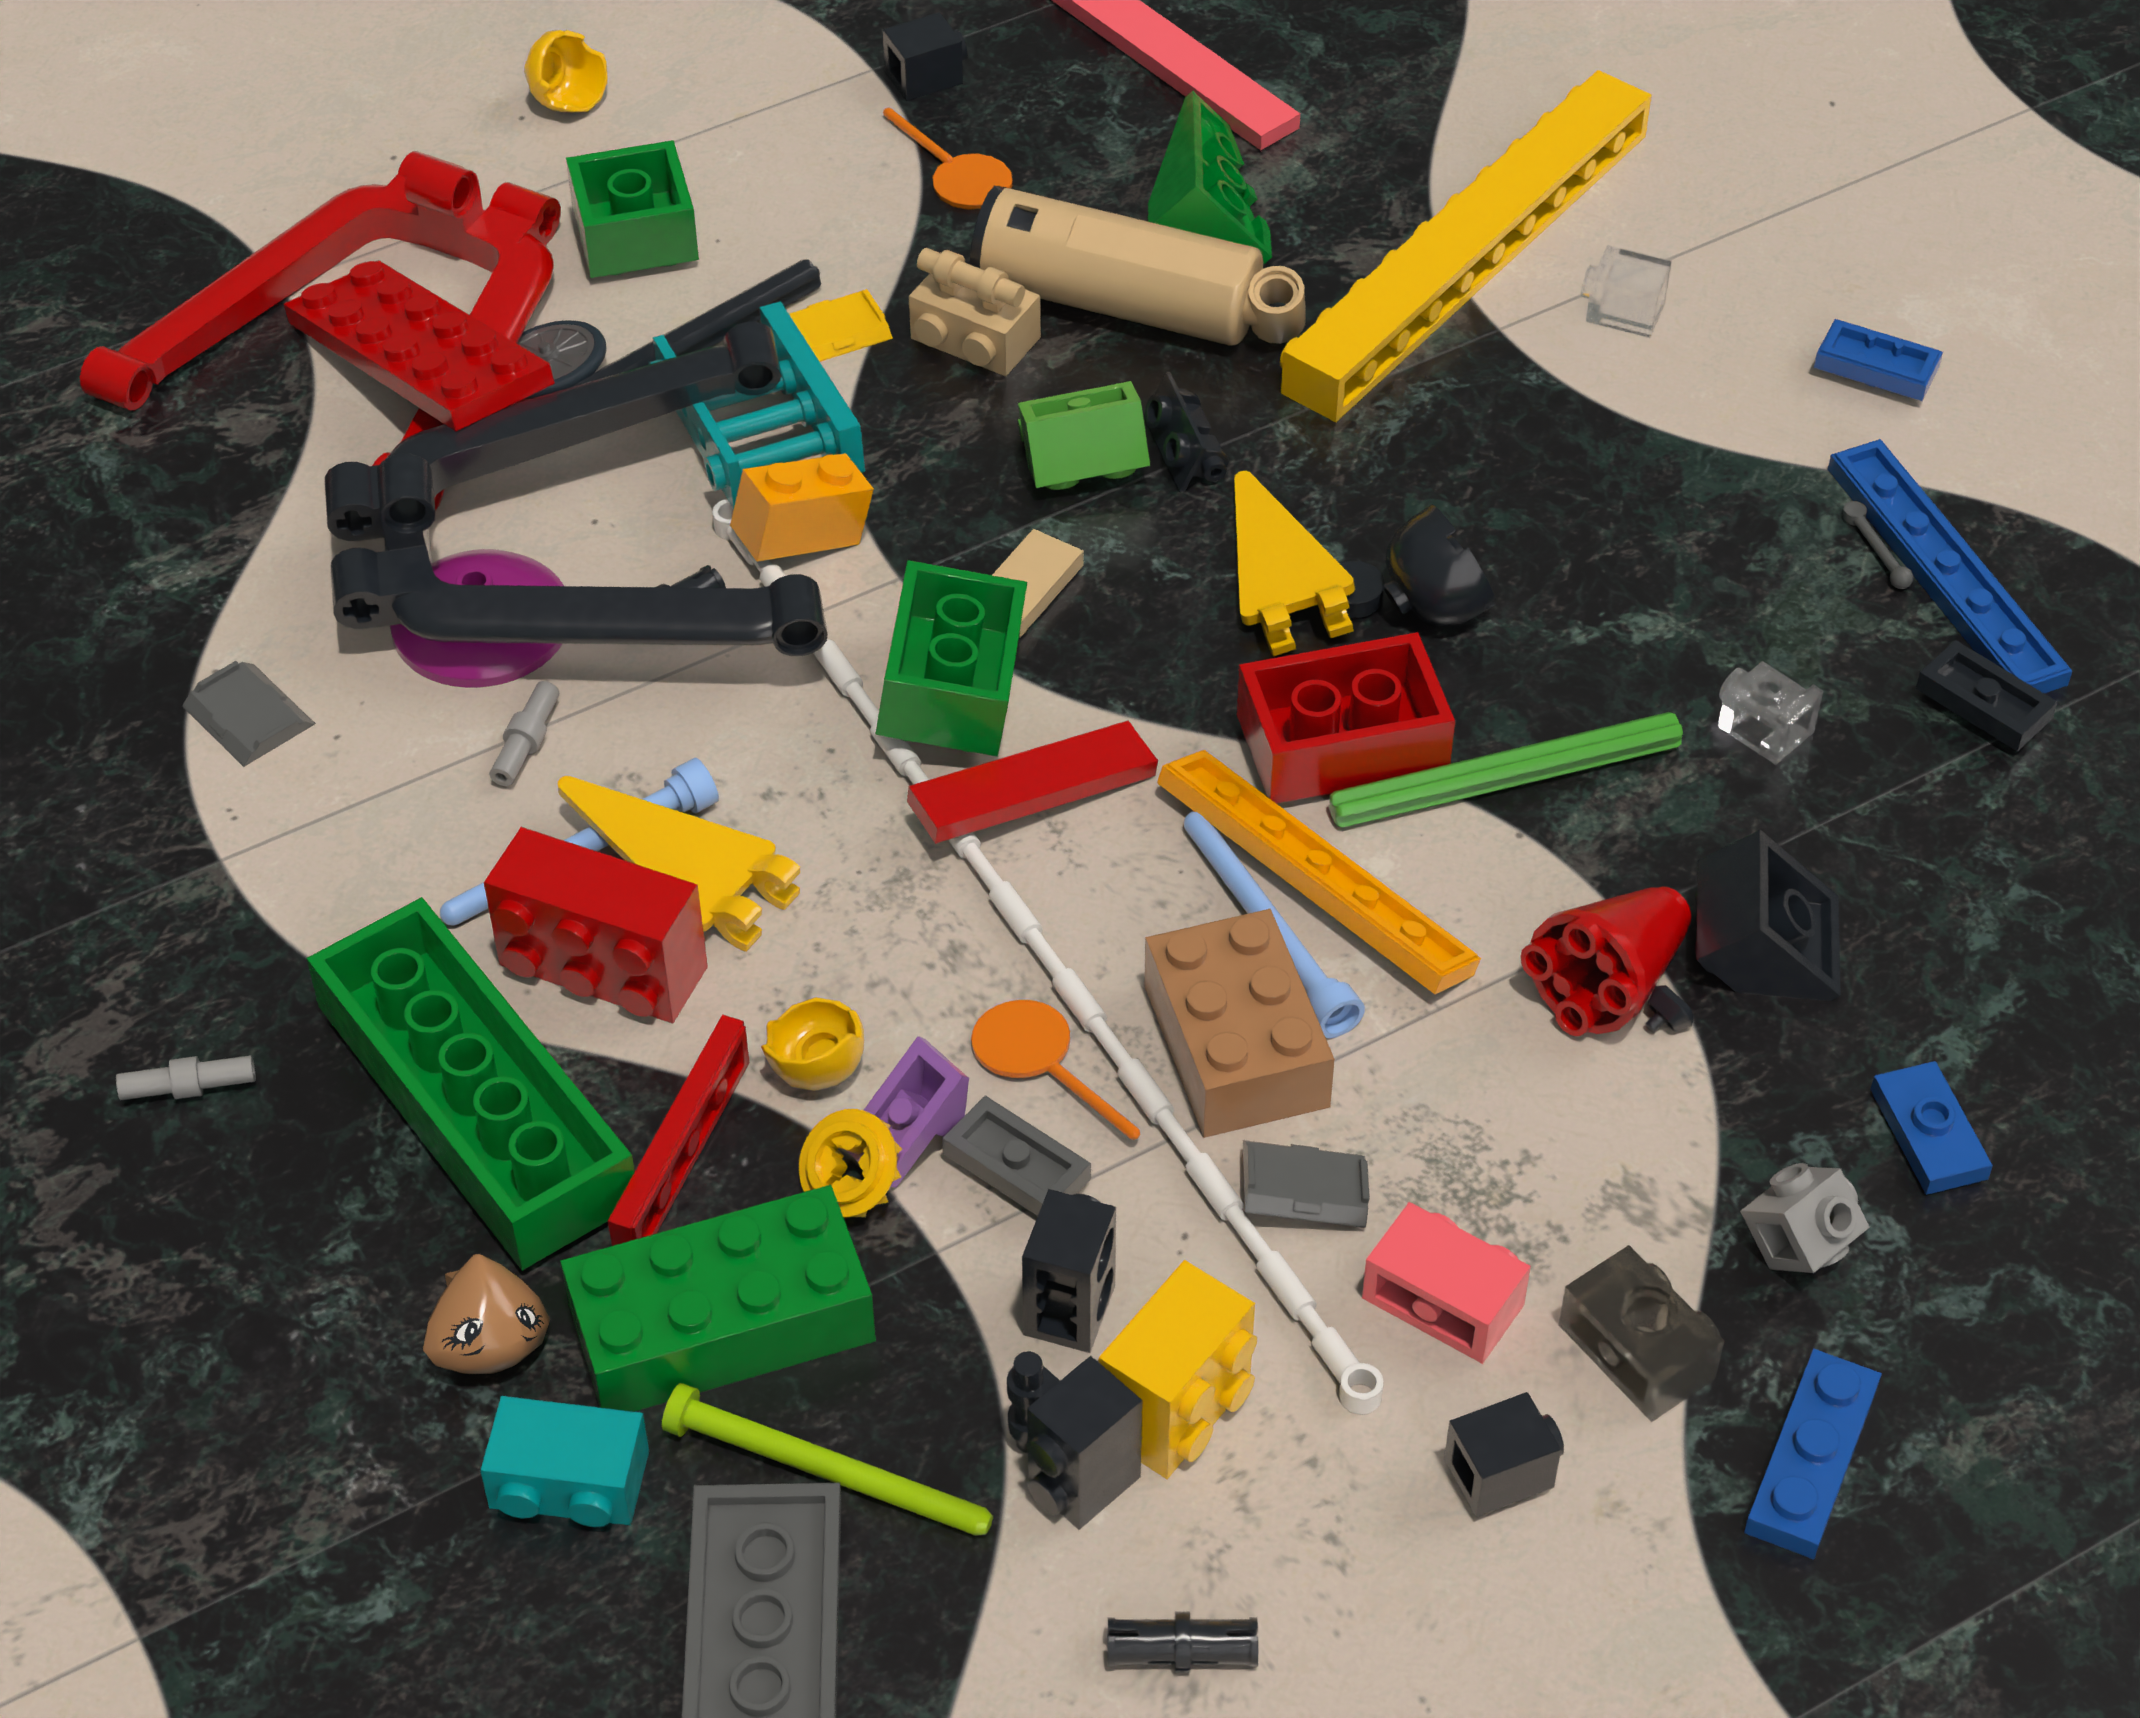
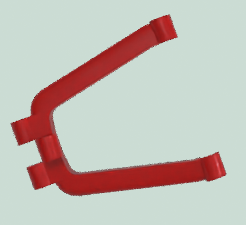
[80,151,561,512]

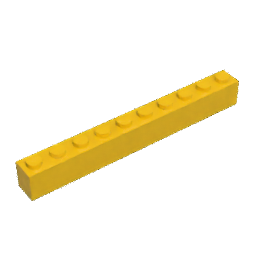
[1280,70,1652,422]

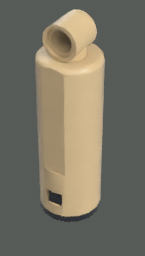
[969,186,1306,345]

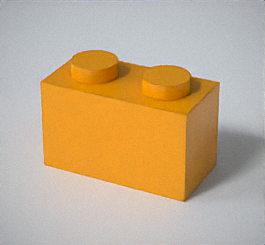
[730,453,874,562]

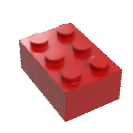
[1237,632,1455,804]
[484,827,708,1024]

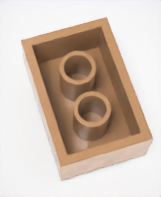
[1144,908,1335,1138]

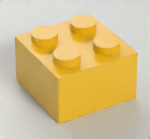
[1098,1260,1257,1479]

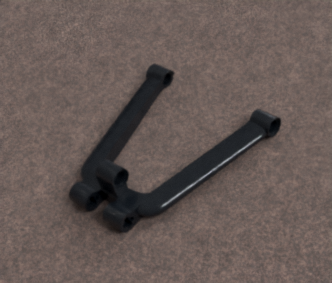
[324,322,828,657]

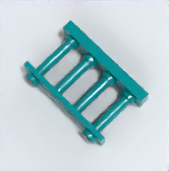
[648,301,865,510]

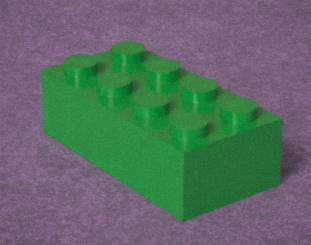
[560,1185,876,1412]

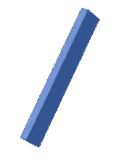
[1828,439,2072,693]

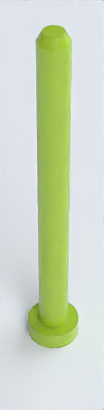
[662,1383,993,1536]

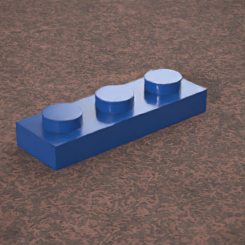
[1744,1348,1882,1559]

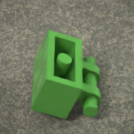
[1017,381,1150,490]

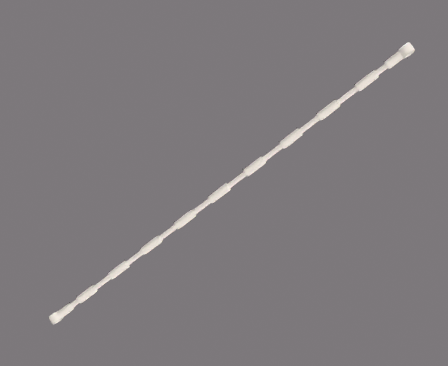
[712,499,1383,1415]

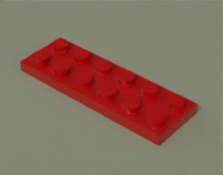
[284,260,555,431]

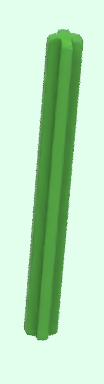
[1329,712,1683,828]

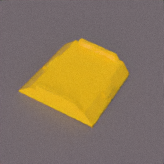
[789,289,893,362]

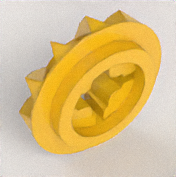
[799,1109,902,1217]

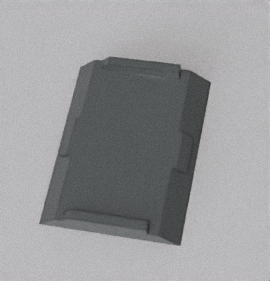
[182,661,316,767]
[1243,1140,1370,1228]

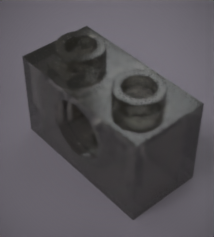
[1558,1245,1724,1422]

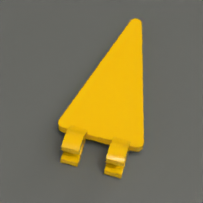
[1234,471,1355,656]
[558,776,800,951]

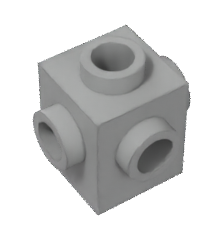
[1740,1163,1870,1273]

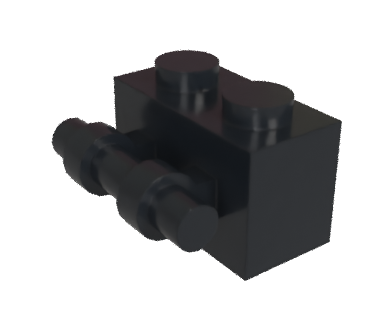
[1006,1351,1143,1530]

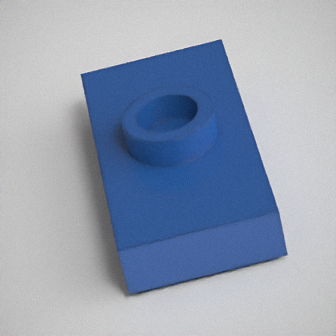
[1814,319,1943,401]
[1870,1061,1993,1195]

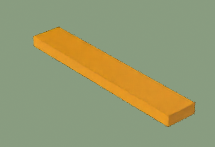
[1157,750,1481,994]

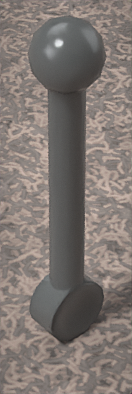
[1842,501,1914,589]

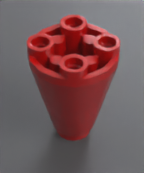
[1520,887,1691,1037]

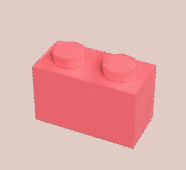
[1362,1202,1531,1364]

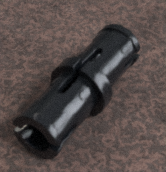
[1107,1612,1258,1673]

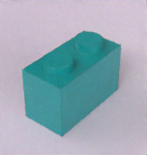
[480,1396,649,1527]

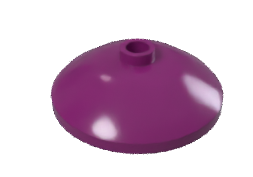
[390,549,564,688]

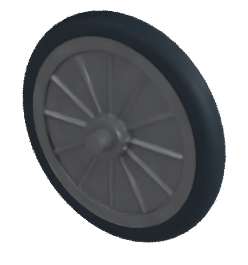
[517,320,606,399]

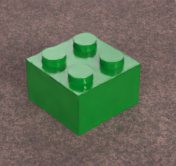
[566,140,699,278]

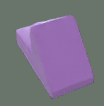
[846,1036,969,1188]

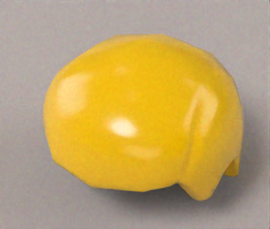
[524,30,608,112]
[761,997,864,1091]

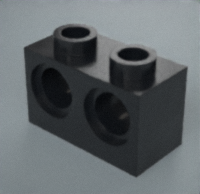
[1022,1189,1116,1353]

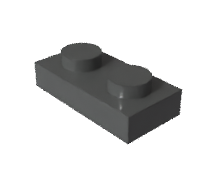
[942,1095,1091,1216]

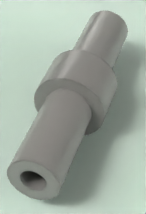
[489,681,559,786]
[116,1055,256,1100]

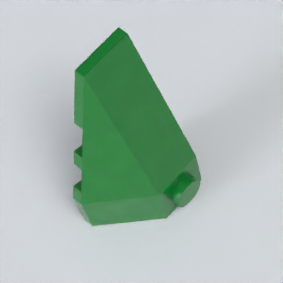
[1148,91,1272,264]

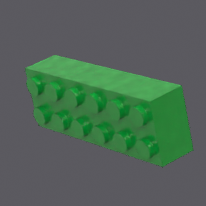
[306,897,635,1270]

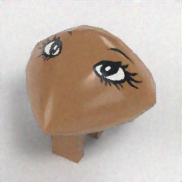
[423,1254,550,1374]

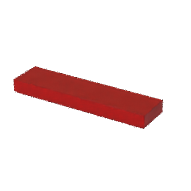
[907,720,1158,844]
[608,1014,750,1246]

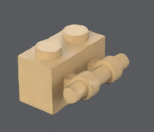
[909,248,1041,376]

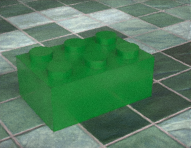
[875,560,1027,757]

